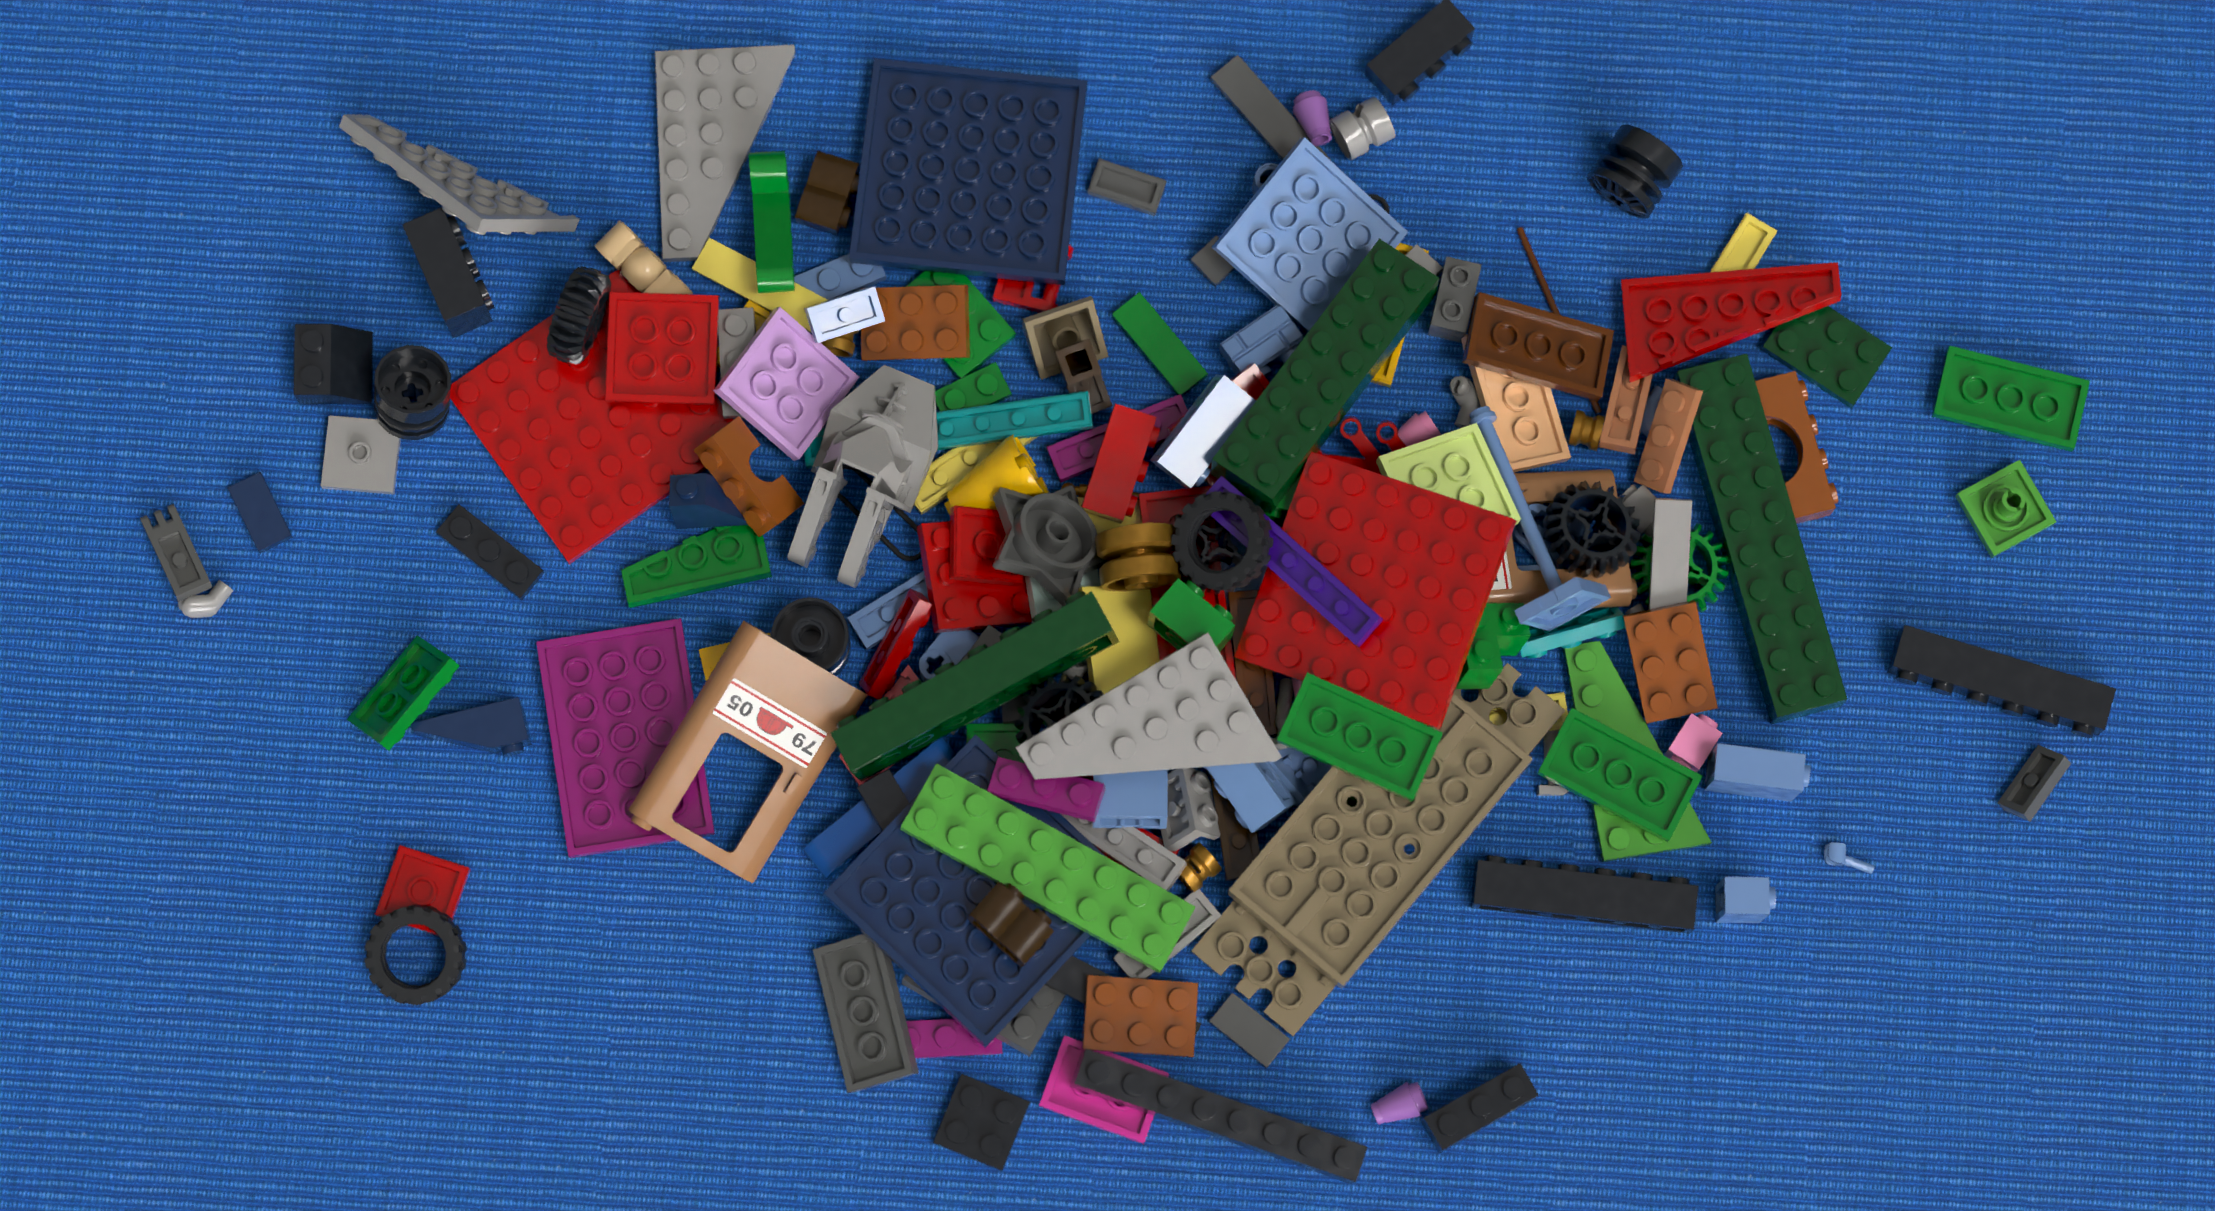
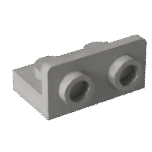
[1160,768,1220,852]

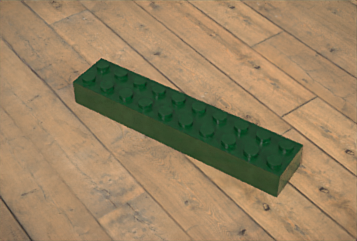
[1673,354,1848,725]

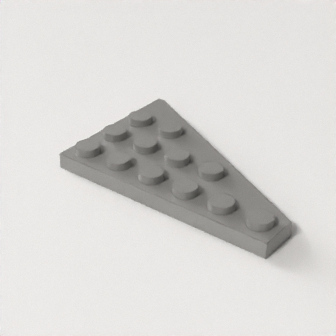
[655,45,795,262]
[339,114,580,235]
[1016,633,1282,779]

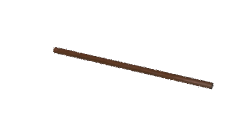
[1516,227,1602,415]

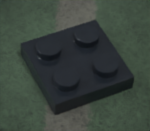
[933,1074,1030,1171]

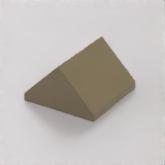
[1022,296,1109,380]

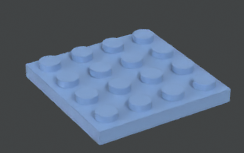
[1212,137,1408,333]

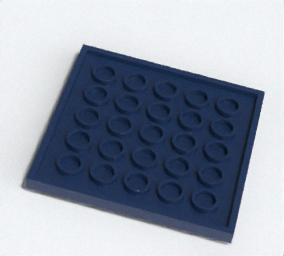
[849,58,1087,285]
[823,734,1106,1048]

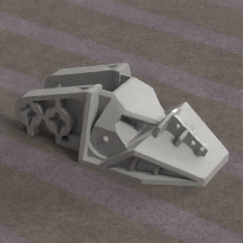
[788,365,939,588]

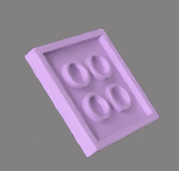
[713,307,859,461]

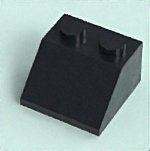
[294,324,373,405]

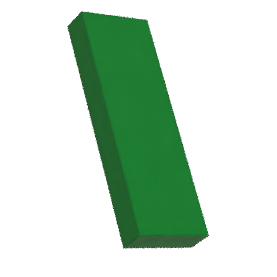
[1112,292,1208,396]

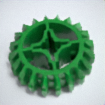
[1630,523,1729,613]

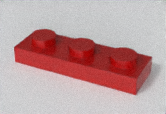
[859,588,932,700]

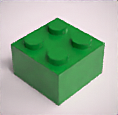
[1147,578,1235,652]

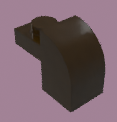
[1054,339,1113,414]

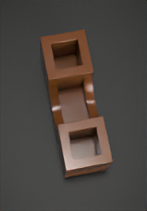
[694,416,805,537]

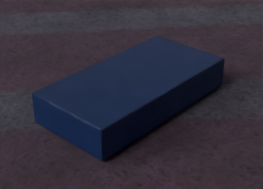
[228,472,293,554]

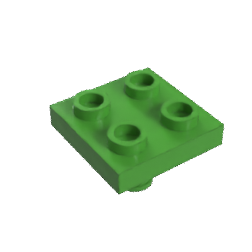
[1955,460,2056,559]

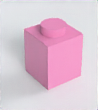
[1664,713,1722,773]

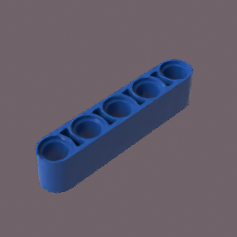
[803,738,956,879]

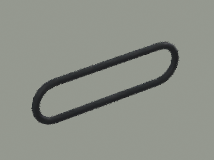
[837,464,921,562]

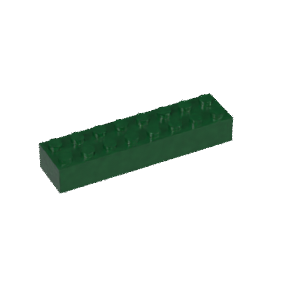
[1211,238,1439,514]
[831,591,1120,782]

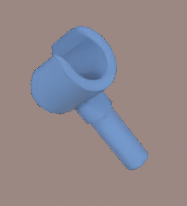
[1824,842,1875,874]

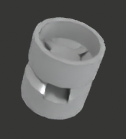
[1329,97,1395,161]

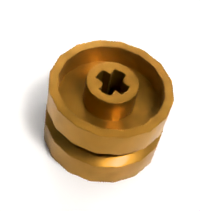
[1095,523,1181,592]

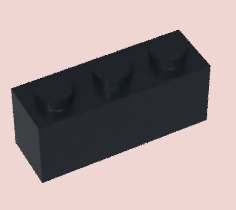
[1364,0,1475,106]
[1420,1063,1539,1153]

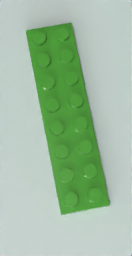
[900,763,1196,973]

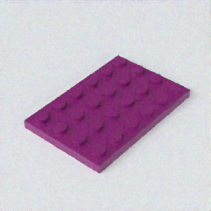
[536,618,715,858]

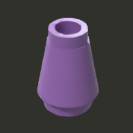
[1293,91,1332,146]
[1371,1082,1428,1125]

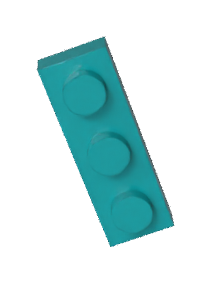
[1519,607,1625,658]

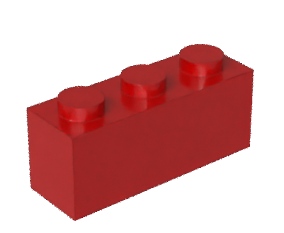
[1081,403,1160,524]

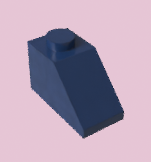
[669,473,748,529]

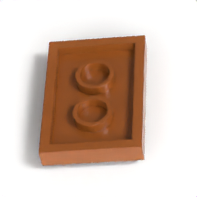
[860,285,970,361]
[1623,600,1718,724]
[1082,975,1198,1058]

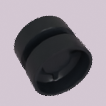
[771,597,851,676]

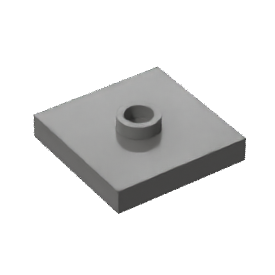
[321,415,401,495]

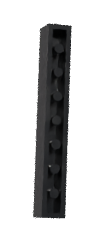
[1070,1049,1367,1184]

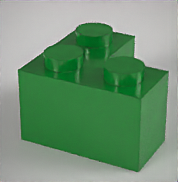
[1455,603,1531,689]

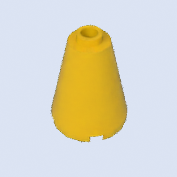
[944,435,1049,515]

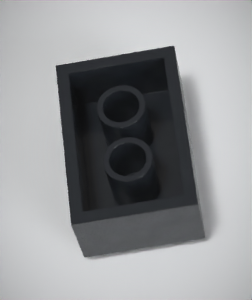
[402,207,495,338]

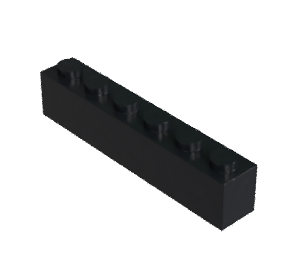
[1887,625,2116,738]
[1471,855,1698,934]

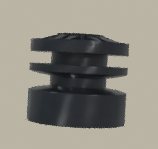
[1587,124,1683,219]
[374,345,451,440]

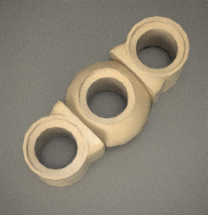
[595,220,693,294]

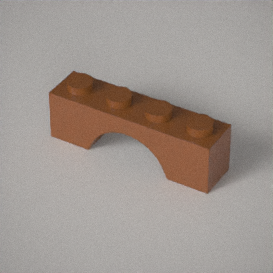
[1755,371,1838,524]

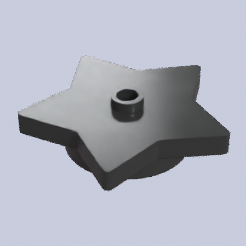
[993,485,1108,607]

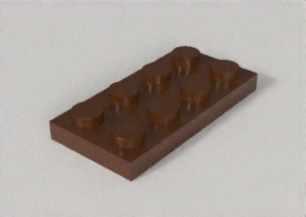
[1462,292,1614,401]

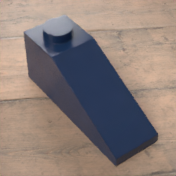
[411,697,532,757]

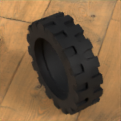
[1171,491,1273,591]
[365,905,467,1005]

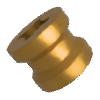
[1568,410,1605,451]

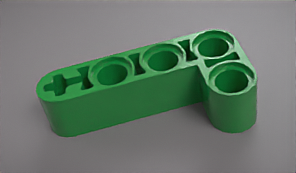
[749,150,795,294]

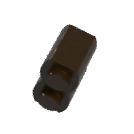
[795,151,860,236]
[967,882,1054,967]

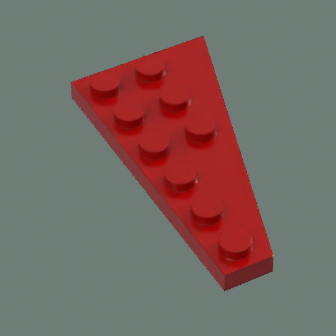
[1621,262,1841,383]

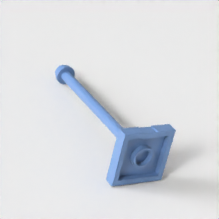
[1469,406,1611,631]

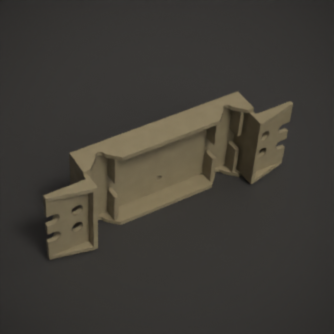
[1191,663,1565,1037]

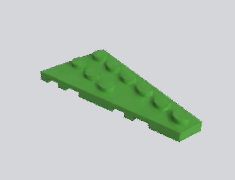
[1563,641,1712,862]

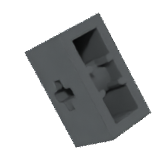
[1428,256,1482,343]

